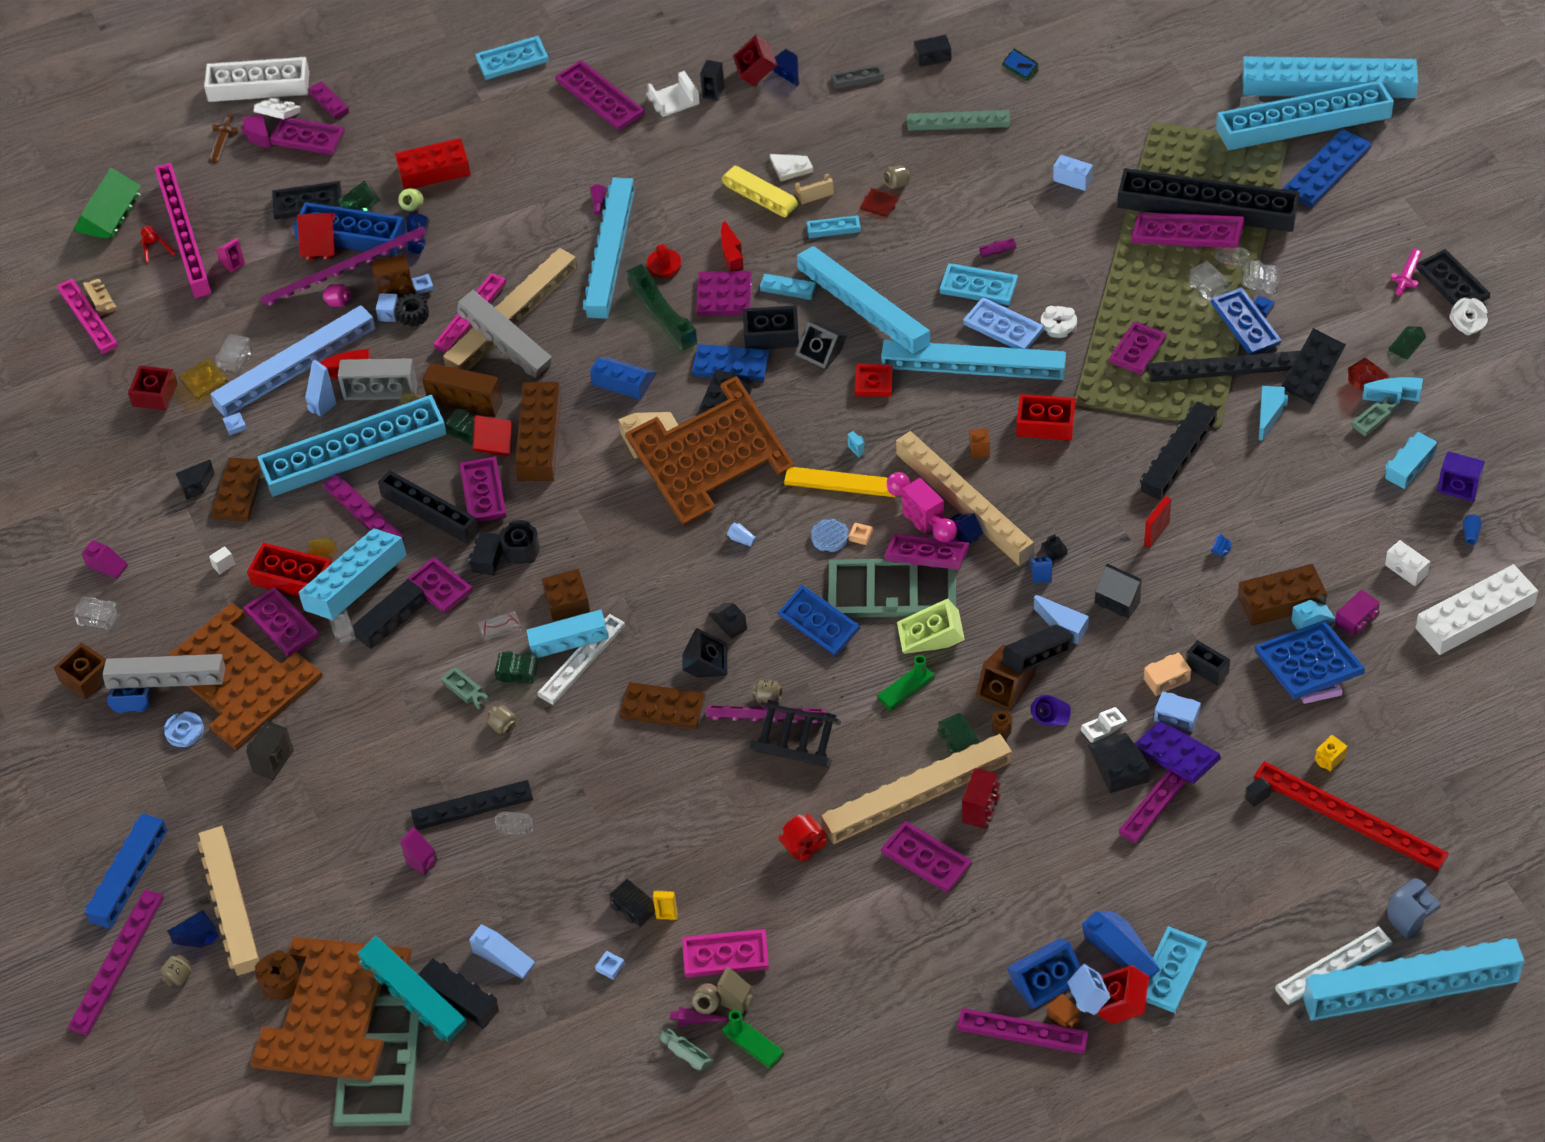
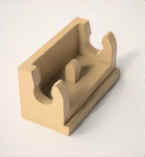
[795,174,834,205]
[83,279,117,317]

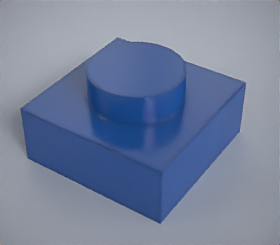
[1253,295,1275,318]

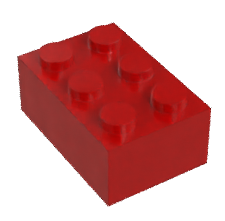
[1016,394,1076,441]

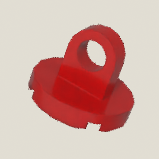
[646,244,682,279]

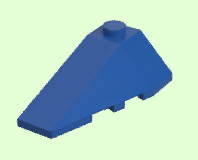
[1082,911,1160,980]

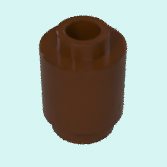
[992,710,1012,739]

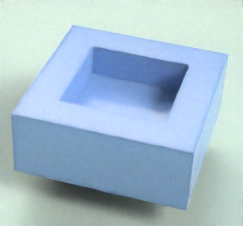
[412,274,434,295]
[223,412,247,436]
[595,951,625,980]

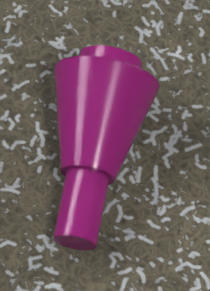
[590,184,607,215]

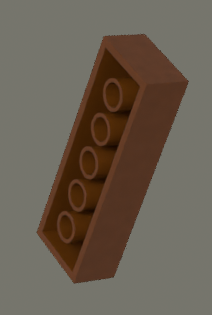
[515,382,562,481]

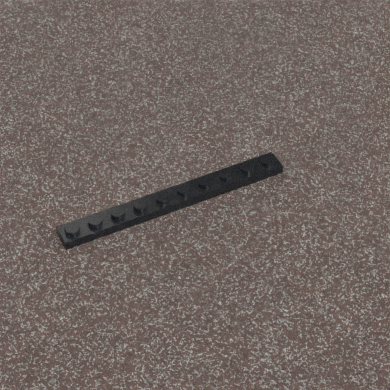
[1147,351,1300,382]

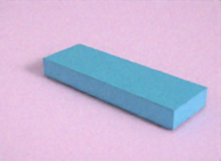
[806,215,861,238]

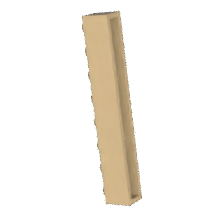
[197,826,259,976]

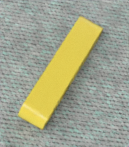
[722,166,798,217]

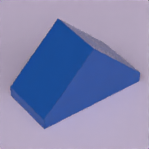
[1029,556,1052,583]

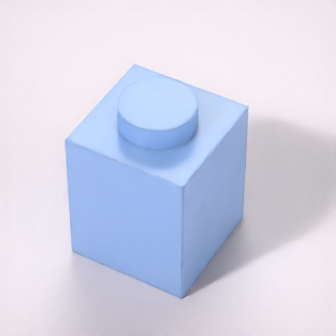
[376,294,399,322]

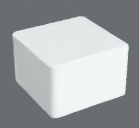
[209,547,235,574]

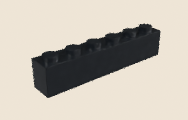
[1140,401,1217,500]
[378,470,479,544]

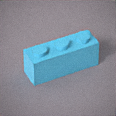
[1385,432,1437,489]

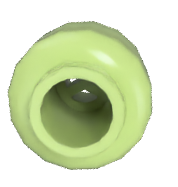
[398,189,423,211]

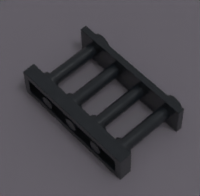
[750,700,841,768]

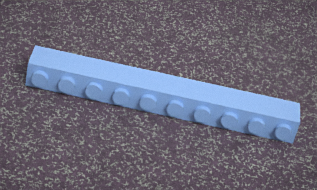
[210,305,375,417]

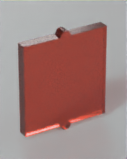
[860,188,899,218]

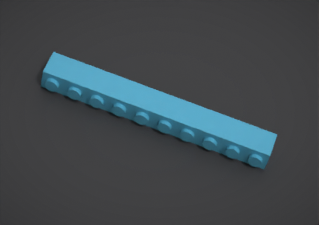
[583,178,635,319]
[797,246,930,354]
[881,340,1066,380]

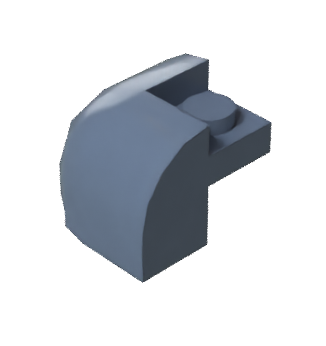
[1387,878,1441,939]

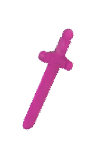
[1390,249,1422,296]

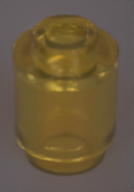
[308,538,337,557]

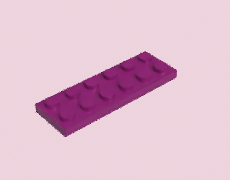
[555,60,645,131]
[1131,212,1244,248]

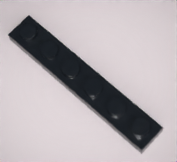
[411,780,533,830]

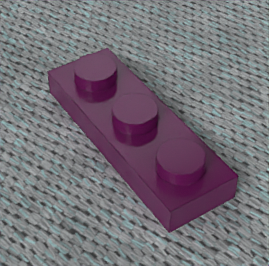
[308,81,349,120]

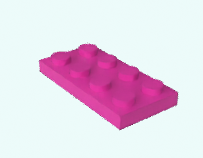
[682,929,769,978]

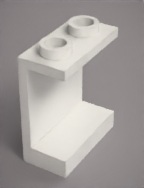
[647,71,700,117]

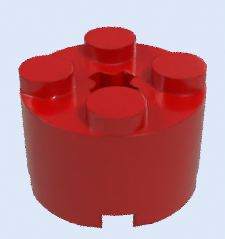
[778,813,827,862]

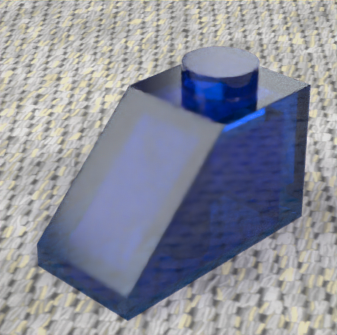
[773,49,799,86]
[949,513,984,544]
[167,910,219,948]

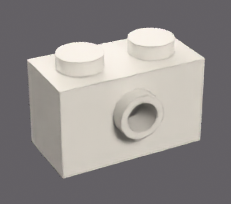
[1385,540,1430,586]

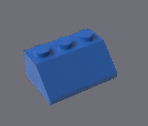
[590,357,656,400]
[1007,938,1080,1009]

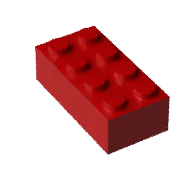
[394,138,471,190]
[247,542,332,597]

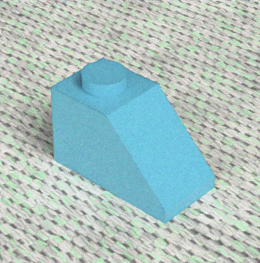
[1291,600,1335,630]

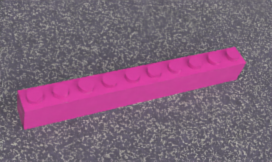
[154,163,212,298]

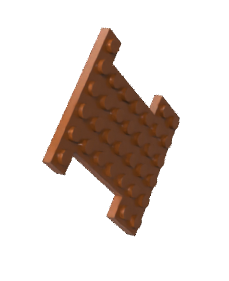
[625,376,795,526]
[158,602,323,750]
[250,937,412,1081]

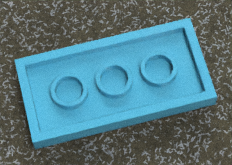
[475,36,549,80]
[940,263,1018,306]
[1146,926,1207,1013]

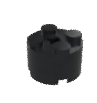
[499,520,540,564]

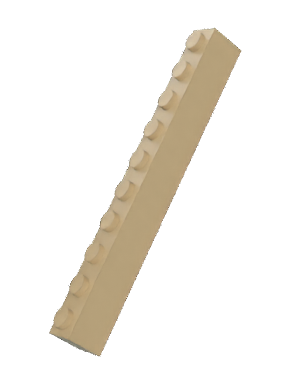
[443,248,578,371]
[896,431,1034,566]
[821,734,1012,844]

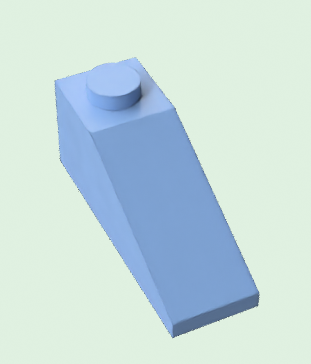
[305,360,337,417]
[1034,595,1089,645]
[469,924,535,980]

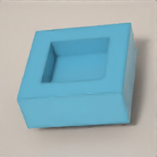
[847,431,865,458]

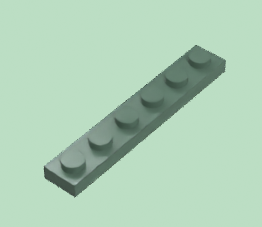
[907,110,1010,131]

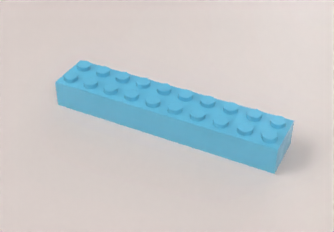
[1242,57,1418,98]
[1216,81,1394,150]
[257,395,446,497]
[1303,938,1524,1021]

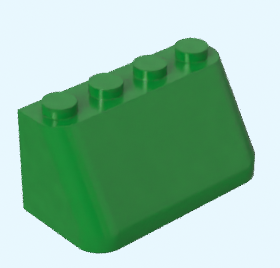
[73,168,140,239]

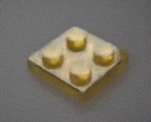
[178,358,229,401]

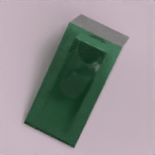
[337,180,381,211]

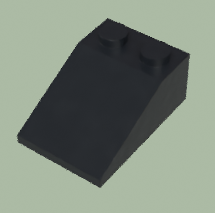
[1088,733,1149,794]

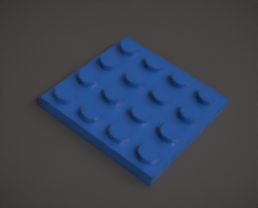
[1255,620,1365,700]

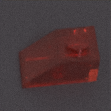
[1348,358,1389,390]

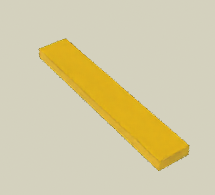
[784,467,896,497]

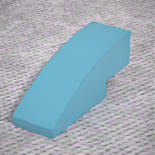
[1362,377,1423,405]

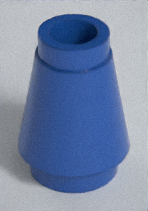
[1463,515,1482,545]

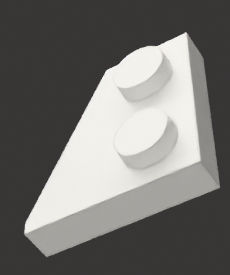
[770,154,813,181]

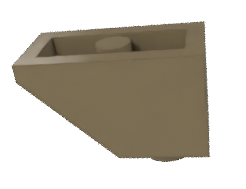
[718,967,754,1014]

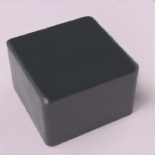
[1245,777,1271,807]

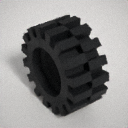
[395,293,429,327]

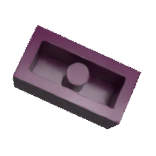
[1335,589,1380,636]

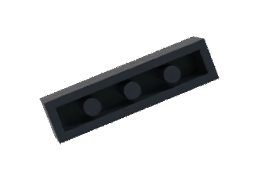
[352,579,426,649]
[1001,625,1074,674]
[418,958,499,1029]

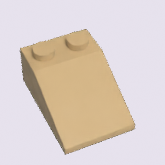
[618,412,678,459]

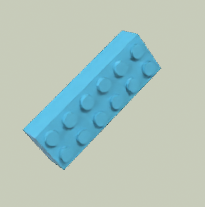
[299,528,407,620]

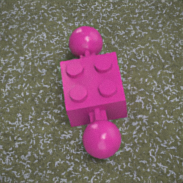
[886,472,957,543]

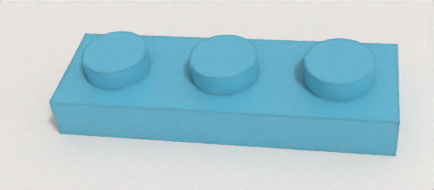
[760,274,816,300]

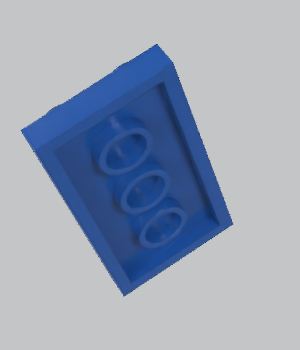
[1210,287,1282,355]
[692,344,770,382]
[777,585,861,657]

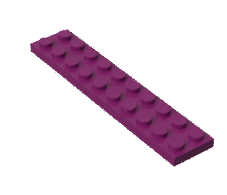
[260,226,426,306]

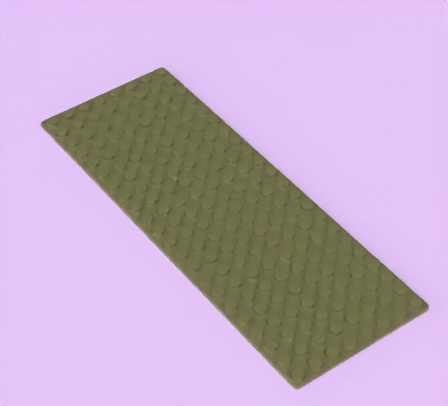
[1075,122,1288,428]

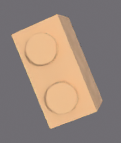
[1144,652,1191,696]

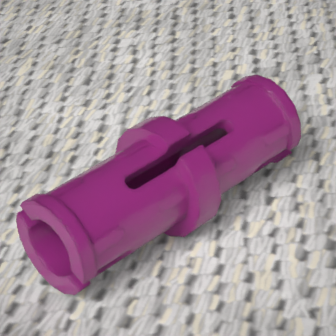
[979,238,1016,258]

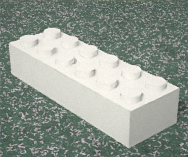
[204,57,309,102]
[1416,564,1538,655]

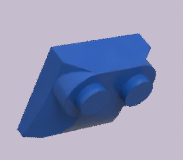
[107,687,152,713]

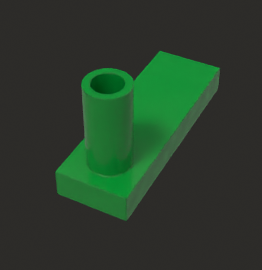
[877,655,935,711]
[722,1010,784,1070]

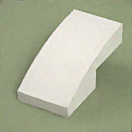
[1080,707,1127,743]

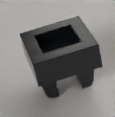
[1041,534,1068,561]

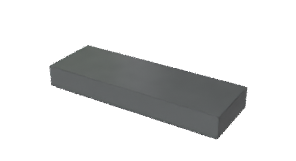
[831,64,884,90]

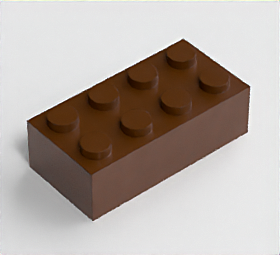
[423,363,503,417]
[1238,564,1327,626]

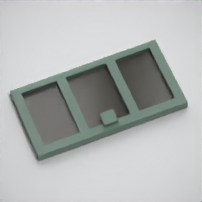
[828,559,956,618]
[333,996,420,1127]

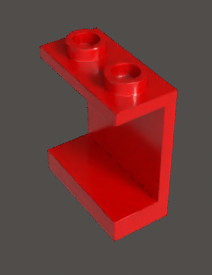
[297,213,337,260]

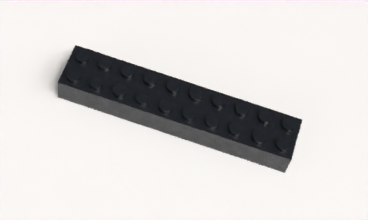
[1117,168,1300,232]

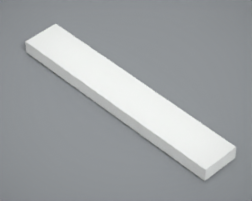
[538,614,625,705]
[1275,926,1392,1005]

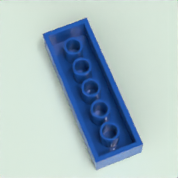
[293,202,406,256]

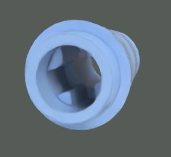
[727,523,756,547]

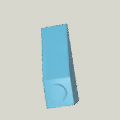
[1259,386,1288,441]

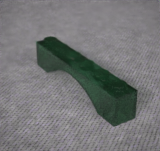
[627,264,698,351]

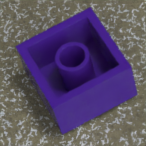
[1437,451,1485,502]

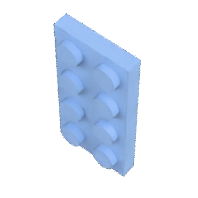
[963,297,1044,349]

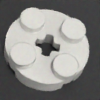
[1449,298,1488,335]
[1041,306,1077,338]

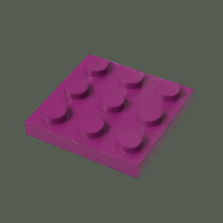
[696,271,752,316]

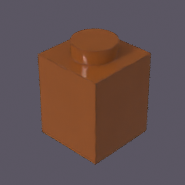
[969,428,990,458]
[1046,994,1080,1029]

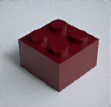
[733,35,777,87]
[128,365,178,411]
[962,768,1001,829]

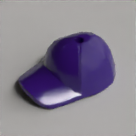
[1030,695,1071,726]

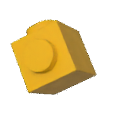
[1315,735,1348,772]

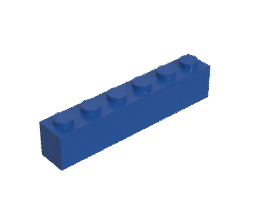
[85,813,168,929]

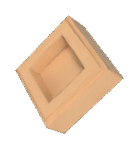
[848,523,873,545]

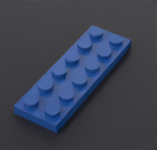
[1283,128,1372,208]

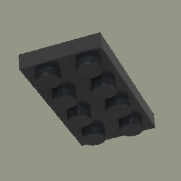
[272,181,343,219]
[1416,249,1491,306]
[1281,328,1346,405]

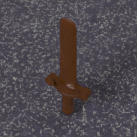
[210,113,238,163]

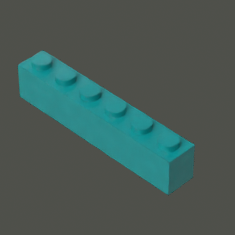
[358,936,466,1043]

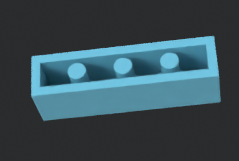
[527,610,609,659]

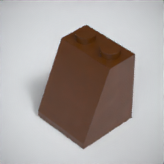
[975,644,1037,712]

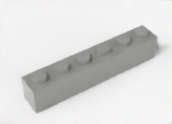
[457,290,552,379]
[103,654,225,689]

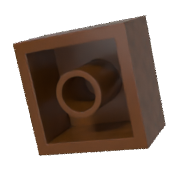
[371,254,414,297]
[541,569,590,621]
[53,642,106,699]

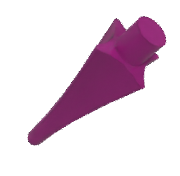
[670,1006,729,1026]

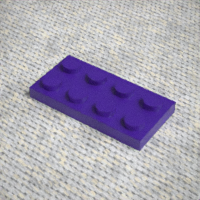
[1135,720,1221,784]

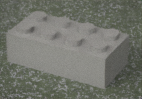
[338,358,418,400]

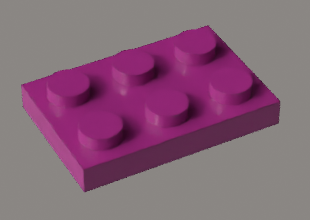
[1109,321,1167,375]
[406,557,473,614]

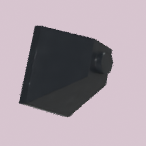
[682,628,728,678]

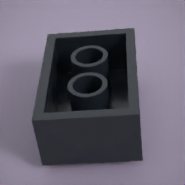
[743,305,799,349]

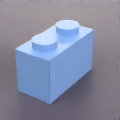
[1053,155,1093,191]
[1154,691,1201,733]
[1067,964,1110,1015]

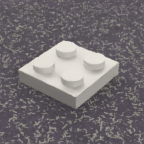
[254,98,300,119]

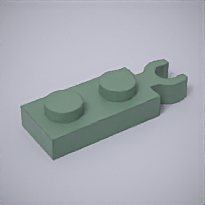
[1351,397,1397,437]
[441,667,489,709]
[658,1029,714,1070]

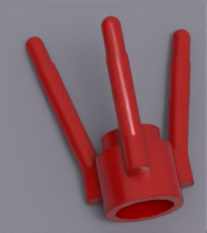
[140,226,176,263]

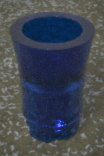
[405,214,430,254]

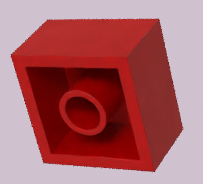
[1096,965,1149,1024]

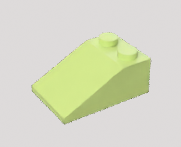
[897,599,965,654]

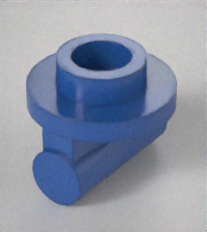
[1211,534,1232,557]

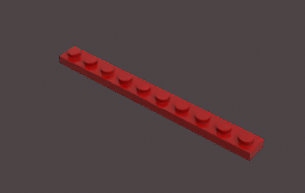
[1253,761,1448,872]

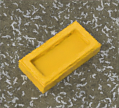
[653,891,678,920]

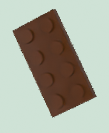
[211,457,263,522]
[619,682,706,729]

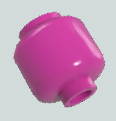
[323,284,351,307]

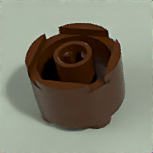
[255,950,300,1001]

